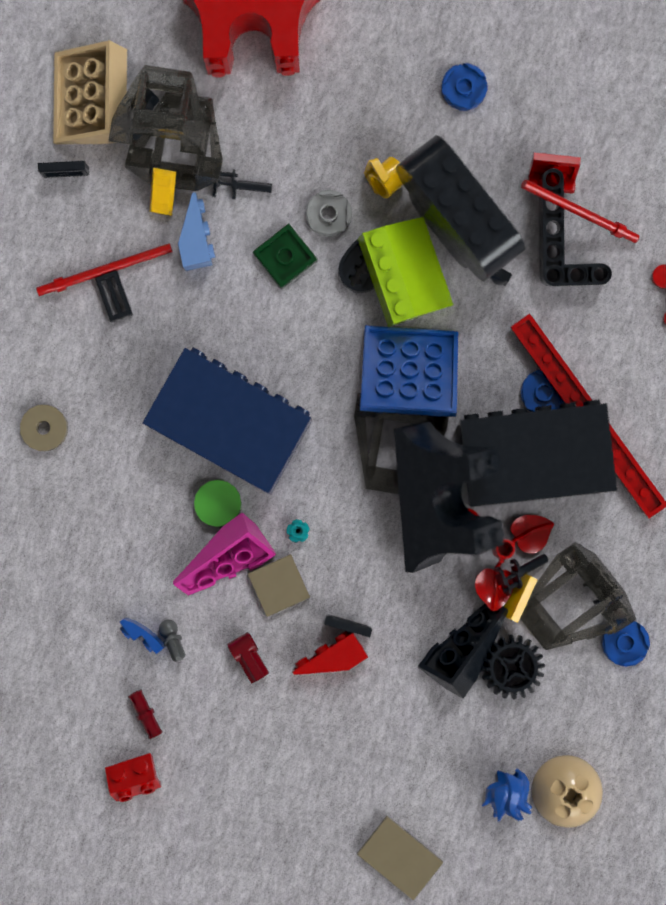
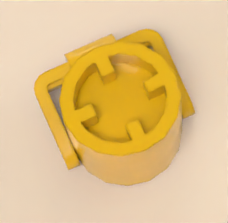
[364,157,403,199]

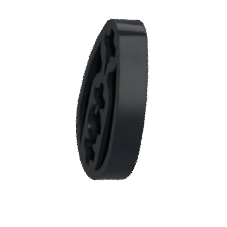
[339,228,376,293]

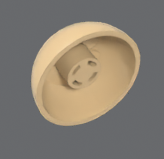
[532,755,603,828]

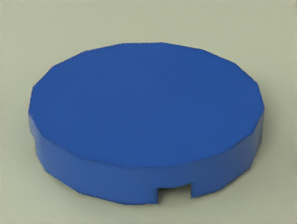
[441,63,488,111]
[520,370,564,412]
[601,619,650,667]

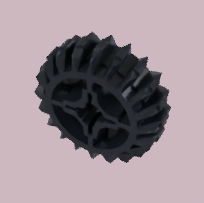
[481,634,545,700]

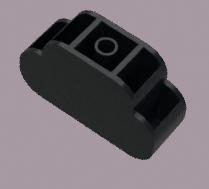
[396,135,525,282]

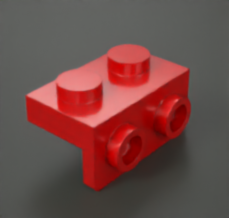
[528,152,581,194]
[105,753,162,802]

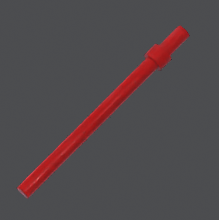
[521,179,640,243]
[36,243,173,296]

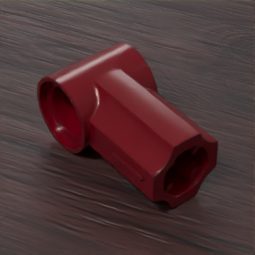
[227,632,269,684]

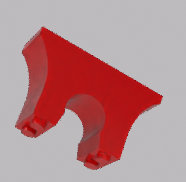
[183,0,321,77]

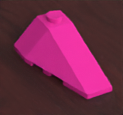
[173,513,276,596]

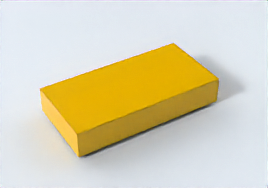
[504,574,537,623]

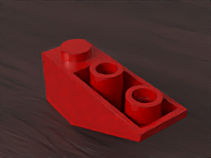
[292,631,368,675]

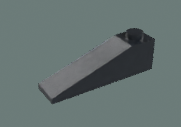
[418,604,508,699]

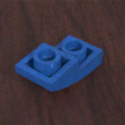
[120,618,166,654]

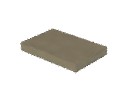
[357,816,443,901]

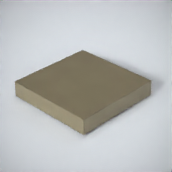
[248,554,310,617]

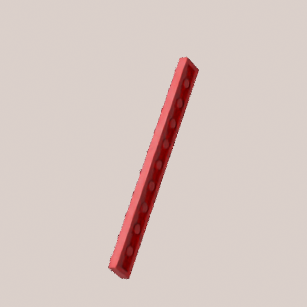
[510,313,666,519]

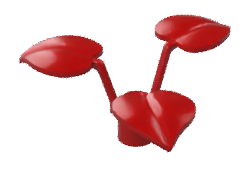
[467,508,554,611]

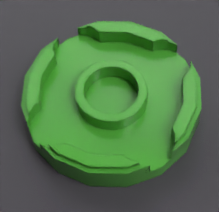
[194,480,242,527]

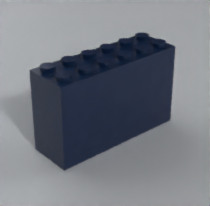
[142,347,312,495]

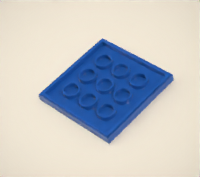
[360,325,458,417]

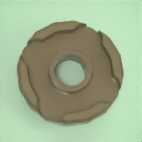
[20,405,68,451]

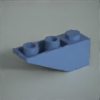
[178,192,216,271]

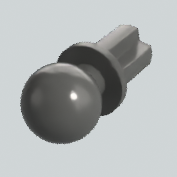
[159,620,186,662]

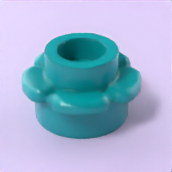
[286,519,310,543]

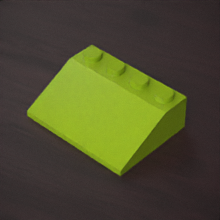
[358,217,454,327]

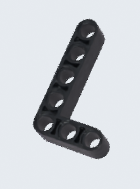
[539,168,612,286]

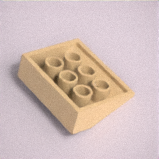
[53,40,127,145]

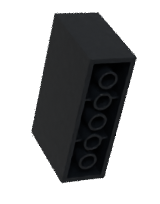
[459,399,617,507]

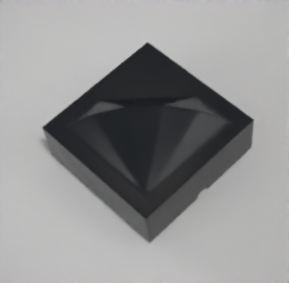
[490,269,512,286]

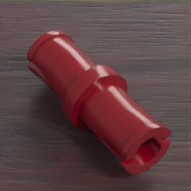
[128,689,163,739]

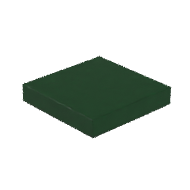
[252,223,318,289]

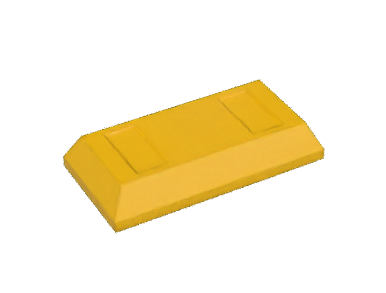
[149,167,176,216]

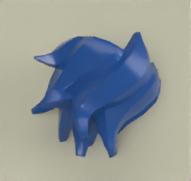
[482,769,532,822]

